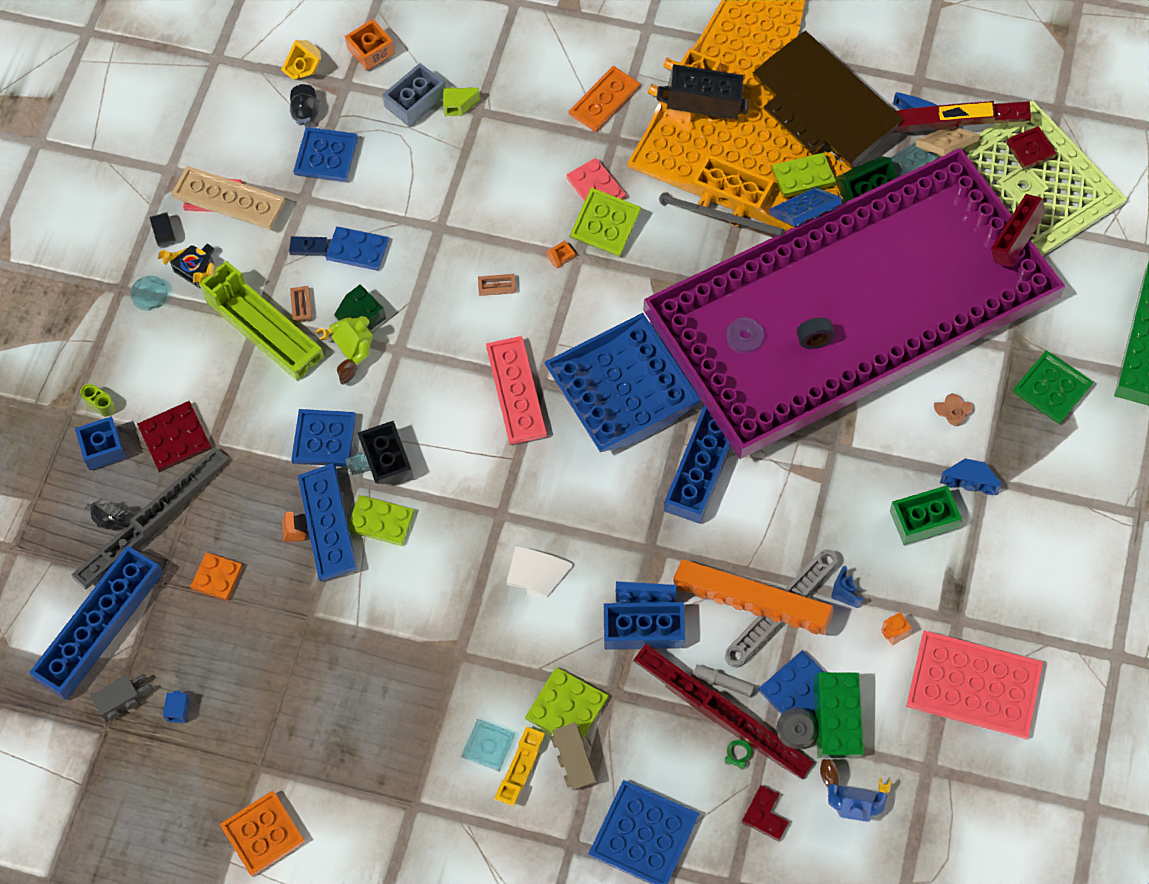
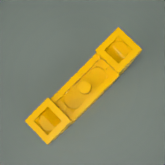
[494,726,545,807]

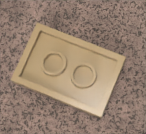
[916,127,980,156]

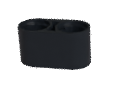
[149,212,176,247]

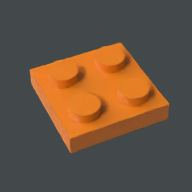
[190,553,243,601]

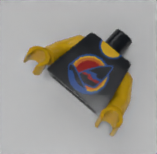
[158,244,215,289]

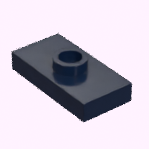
[289,236,328,256]

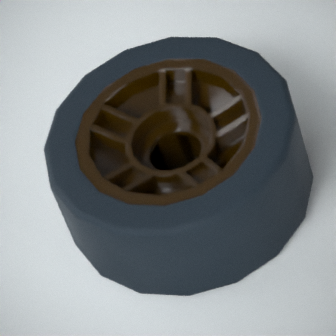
[797,317,835,349]

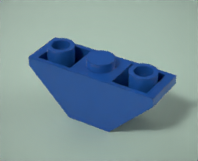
[940,458,1001,495]

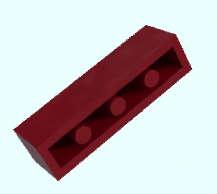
[991,194,1046,267]

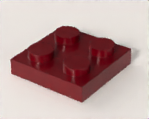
[1006,126,1057,170]

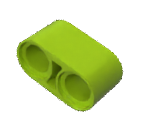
[80,384,115,417]

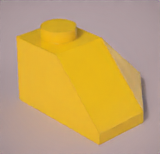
[281,40,321,80]

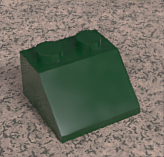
[334,284,386,331]

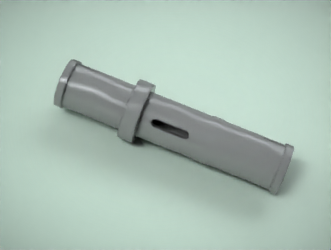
[693,664,754,697]

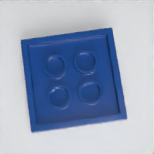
[293,127,358,182]
[769,187,842,226]
[291,409,356,467]
[758,650,824,718]

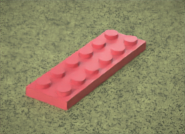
[486,336,547,445]

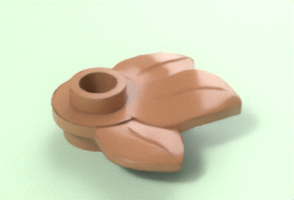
[934,393,973,426]

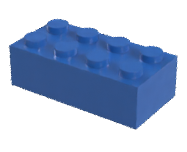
[604,602,685,650]

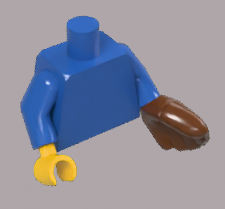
[820,759,891,822]

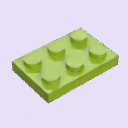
[772,153,836,198]
[348,495,415,546]

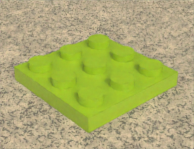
[569,187,641,257]
[525,667,608,739]

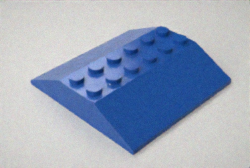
[544,313,700,453]

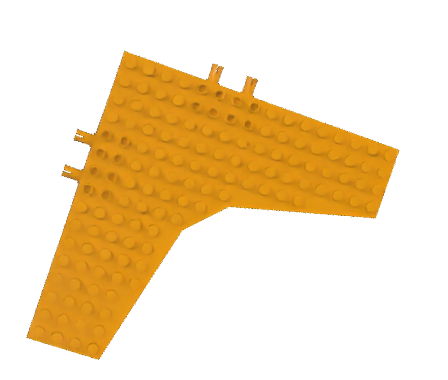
[627,0,853,231]

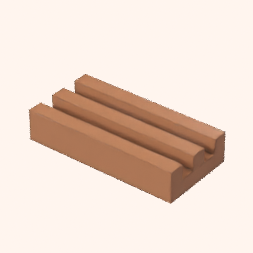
[478,274,516,296]
[290,286,312,323]

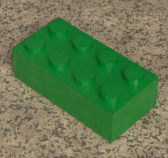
[813,672,864,758]

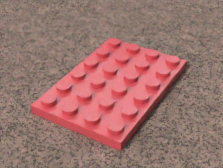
[906,630,1043,740]

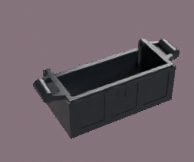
[657,64,748,120]

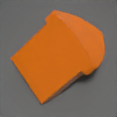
[546,241,575,269]
[282,512,306,542]

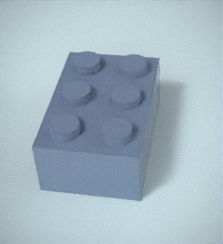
[382,63,446,127]

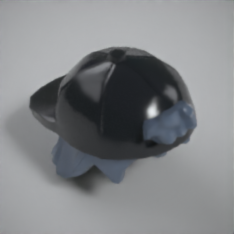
[290,84,320,126]

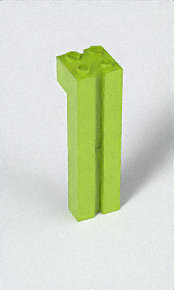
[200,261,324,382]

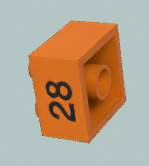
[345,19,395,71]

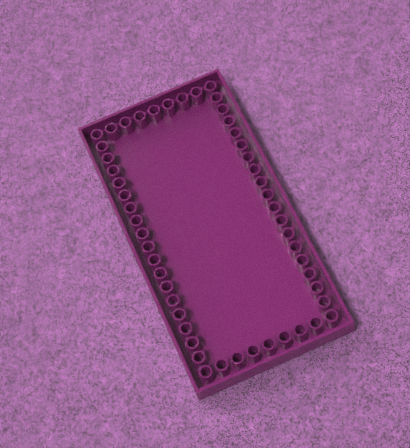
[643,148,1065,459]

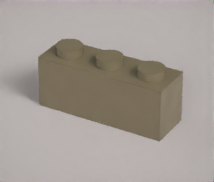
[550,722,597,790]

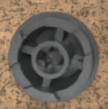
[776,708,818,749]

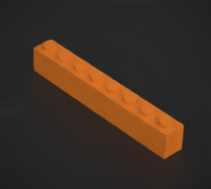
[673,559,833,635]

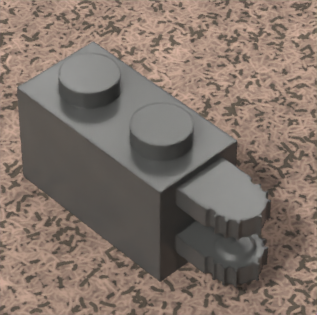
[91,674,153,722]

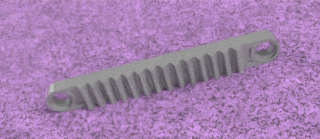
[725,549,837,667]

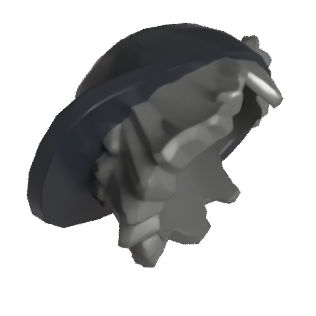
[84,498,131,530]

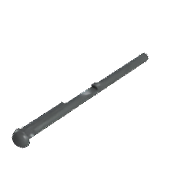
[659,192,784,236]

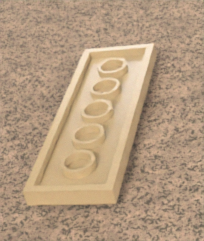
[171,166,286,230]

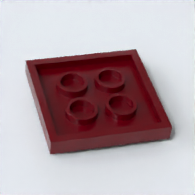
[137,401,212,473]

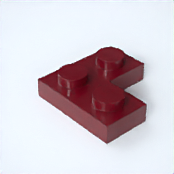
[742,785,789,842]

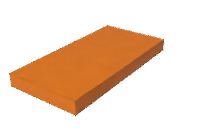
[569,66,640,133]

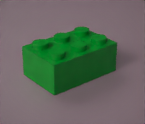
[890,485,962,545]

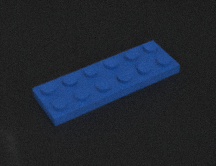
[298,463,358,582]

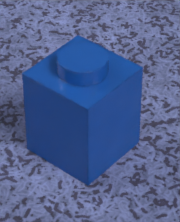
[163,691,191,724]

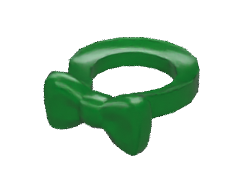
[725,740,751,770]

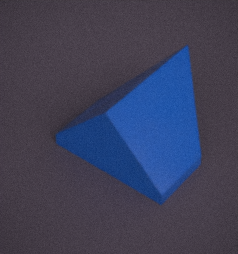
[831,566,863,608]

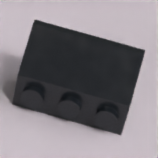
[357,420,414,485]

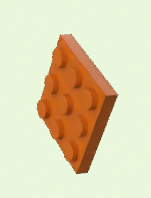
[219,790,306,877]

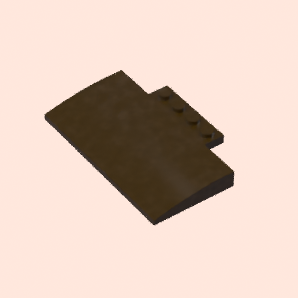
[753,30,904,169]

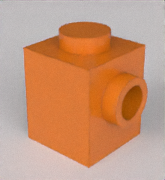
[881,612,912,645]

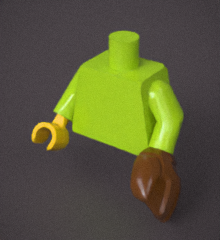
[316,316,373,385]

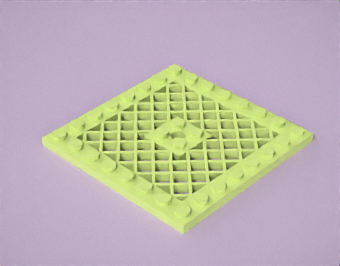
[961,100,1127,256]

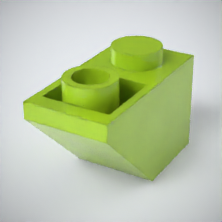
[443,87,480,116]

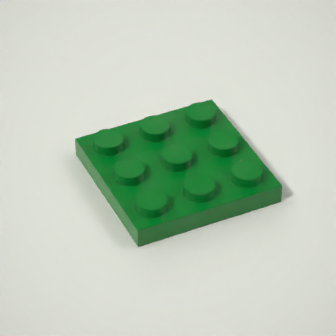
[1012,350,1093,425]

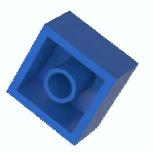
[75,416,126,470]

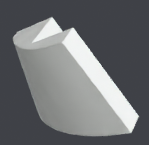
[507,546,573,598]

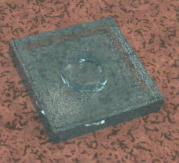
[461,719,515,772]

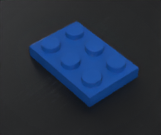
[326,226,389,271]
[615,581,676,603]

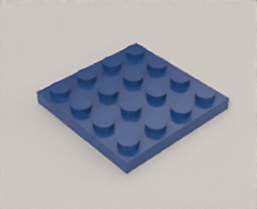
[588,780,699,884]

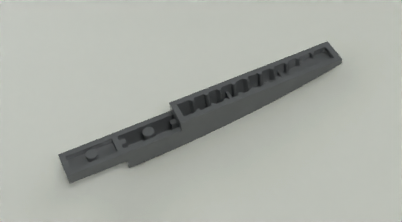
[71,447,229,590]

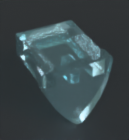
[346,452,370,475]

